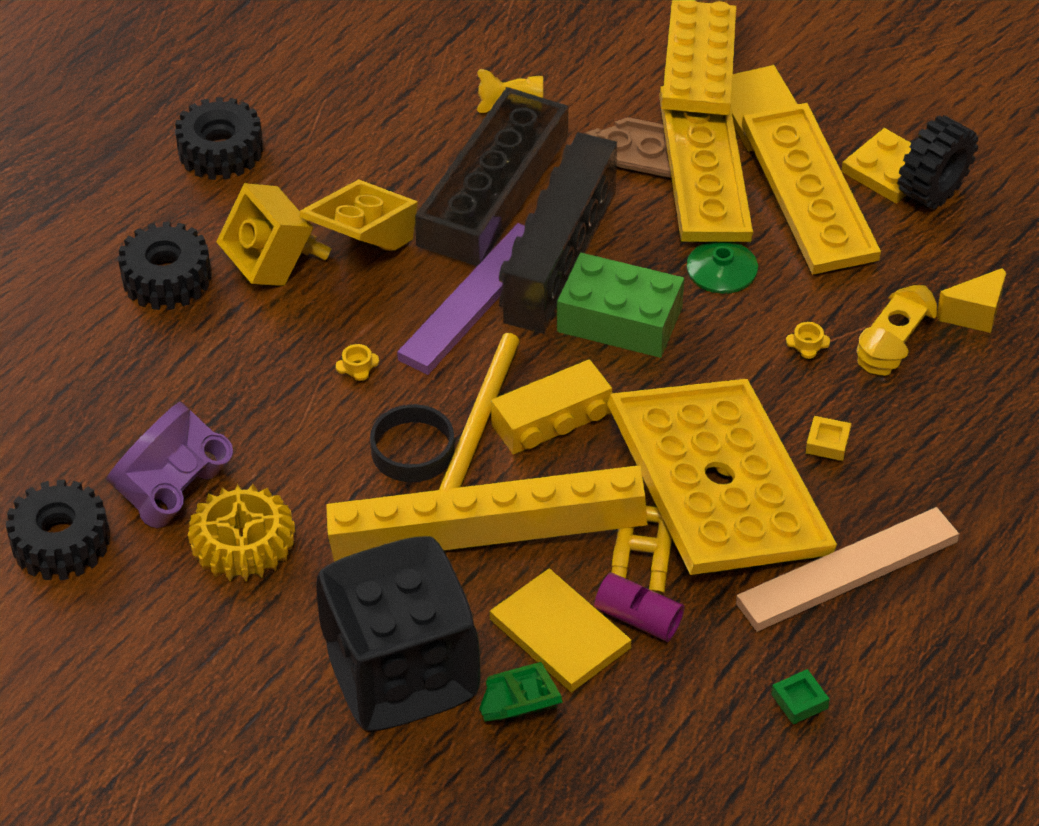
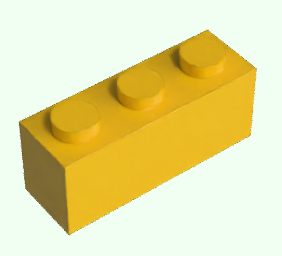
[491,359,612,455]

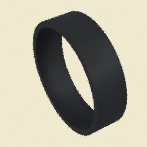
[370,404,455,482]

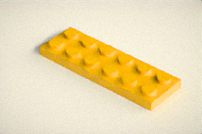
[661,0,736,115]
[659,86,753,242]
[742,103,881,275]

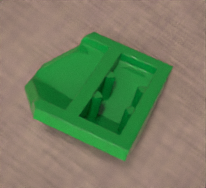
[479,662,563,722]

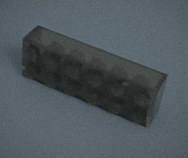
[415,87,569,266]
[499,132,617,334]

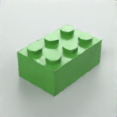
[557,252,684,358]

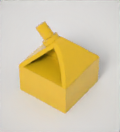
[216,183,332,286]

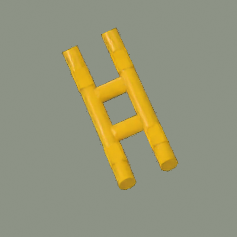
[611,506,672,595]

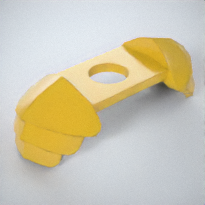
[856,285,937,376]

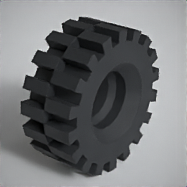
[175,97,263,180]
[898,115,979,209]
[118,222,212,310]
[6,480,110,580]

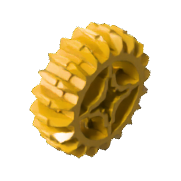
[188,483,295,581]

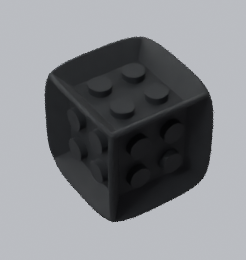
[316,536,481,731]

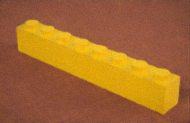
[327,465,648,562]

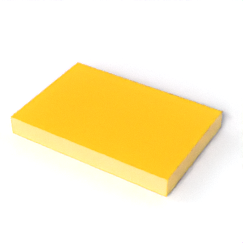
[731,65,797,152]
[490,568,631,693]

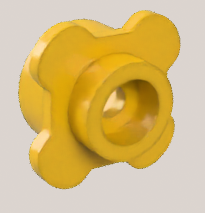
[786,322,830,359]
[336,344,379,381]

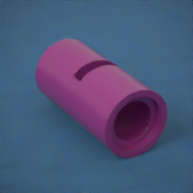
[594,572,685,642]

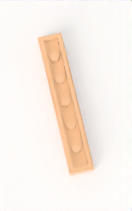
[736,507,959,632]

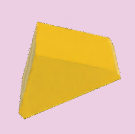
[936,268,1006,333]

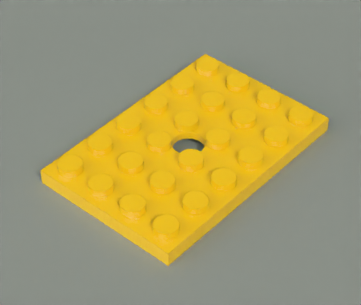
[607,379,837,575]

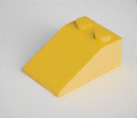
[299,179,418,251]

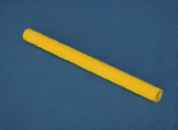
[439,333,519,490]

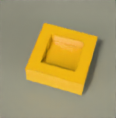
[806,416,852,461]

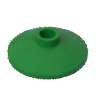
[687,242,758,294]

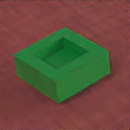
[771,669,830,724]

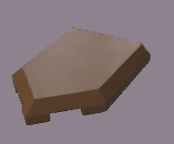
[585,117,671,178]

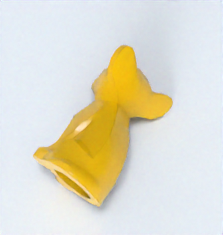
[477,69,543,113]

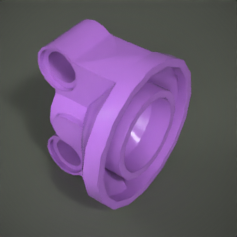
[106,401,233,528]

